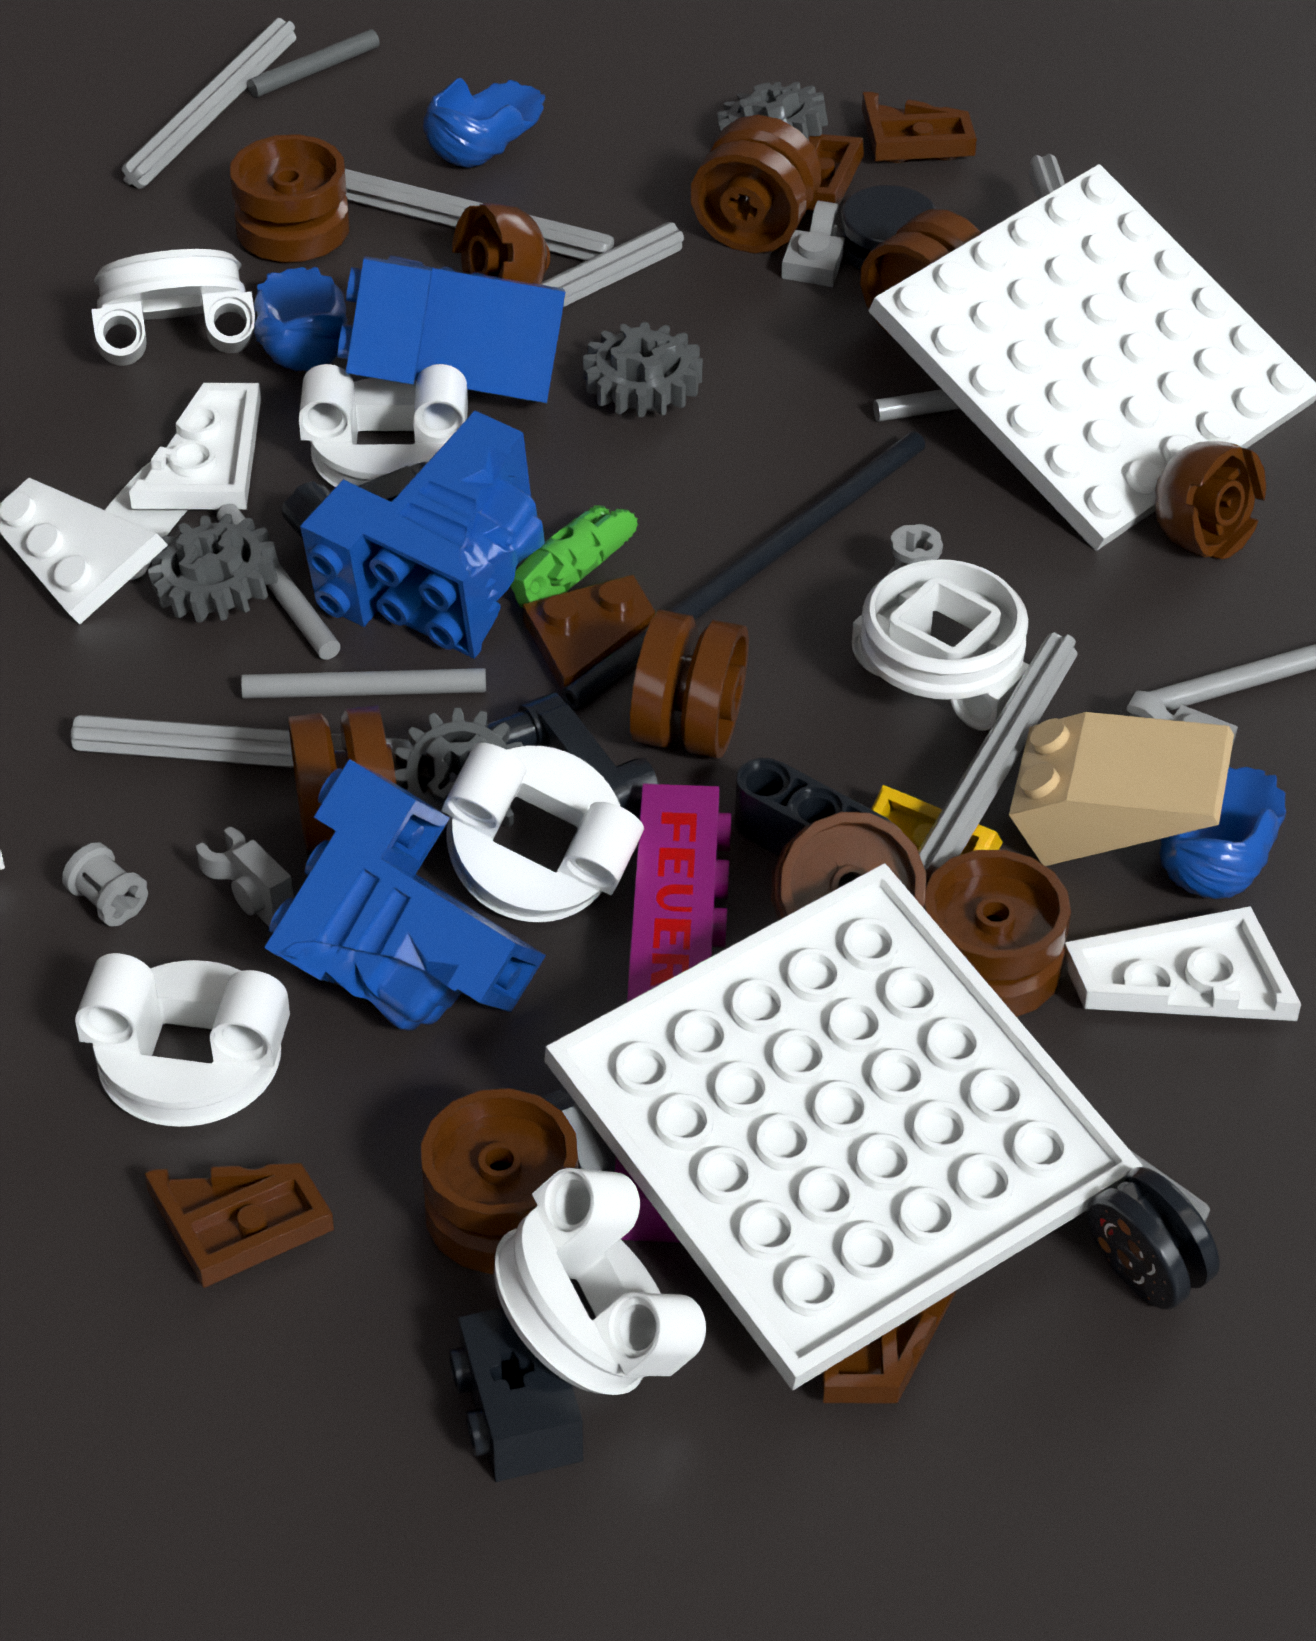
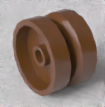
[691,115,821,254]
[230,134,349,262]
[860,209,982,340]
[630,609,749,758]
[288,705,396,855]
[771,812,926,920]
[923,850,1071,1017]
[421,1088,578,1274]

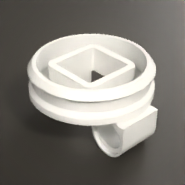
[91,249,255,366]
[299,364,468,487]
[852,560,1029,731]
[441,743,644,922]
[75,953,290,1127]
[494,1168,706,1395]

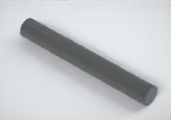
[247,29,380,98]

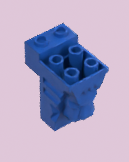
[337,255,566,403]
[300,411,545,659]
[264,759,546,1031]

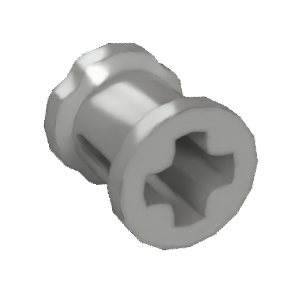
[888,524,943,574]
[62,842,149,926]

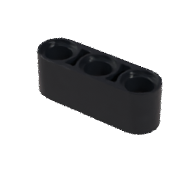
[735,758,894,888]

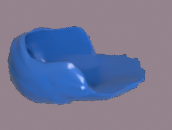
[423,77,545,168]
[253,266,348,371]
[1159,767,1286,899]

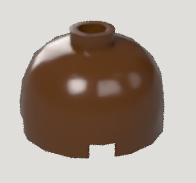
[452,203,550,284]
[1155,441,1266,559]

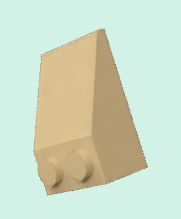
[1009,712,1234,866]

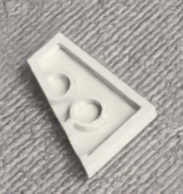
[129,383,261,510]
[0,478,168,624]
[1063,906,1301,1021]

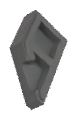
[542,1090,609,1171]

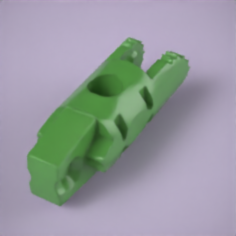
[510,505,639,608]

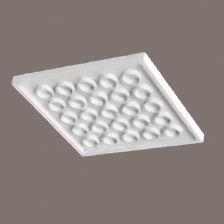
[869,164,1316,551]
[544,863,1143,1391]

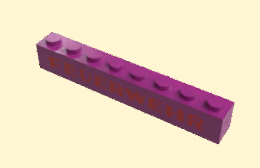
[615,783,731,1243]

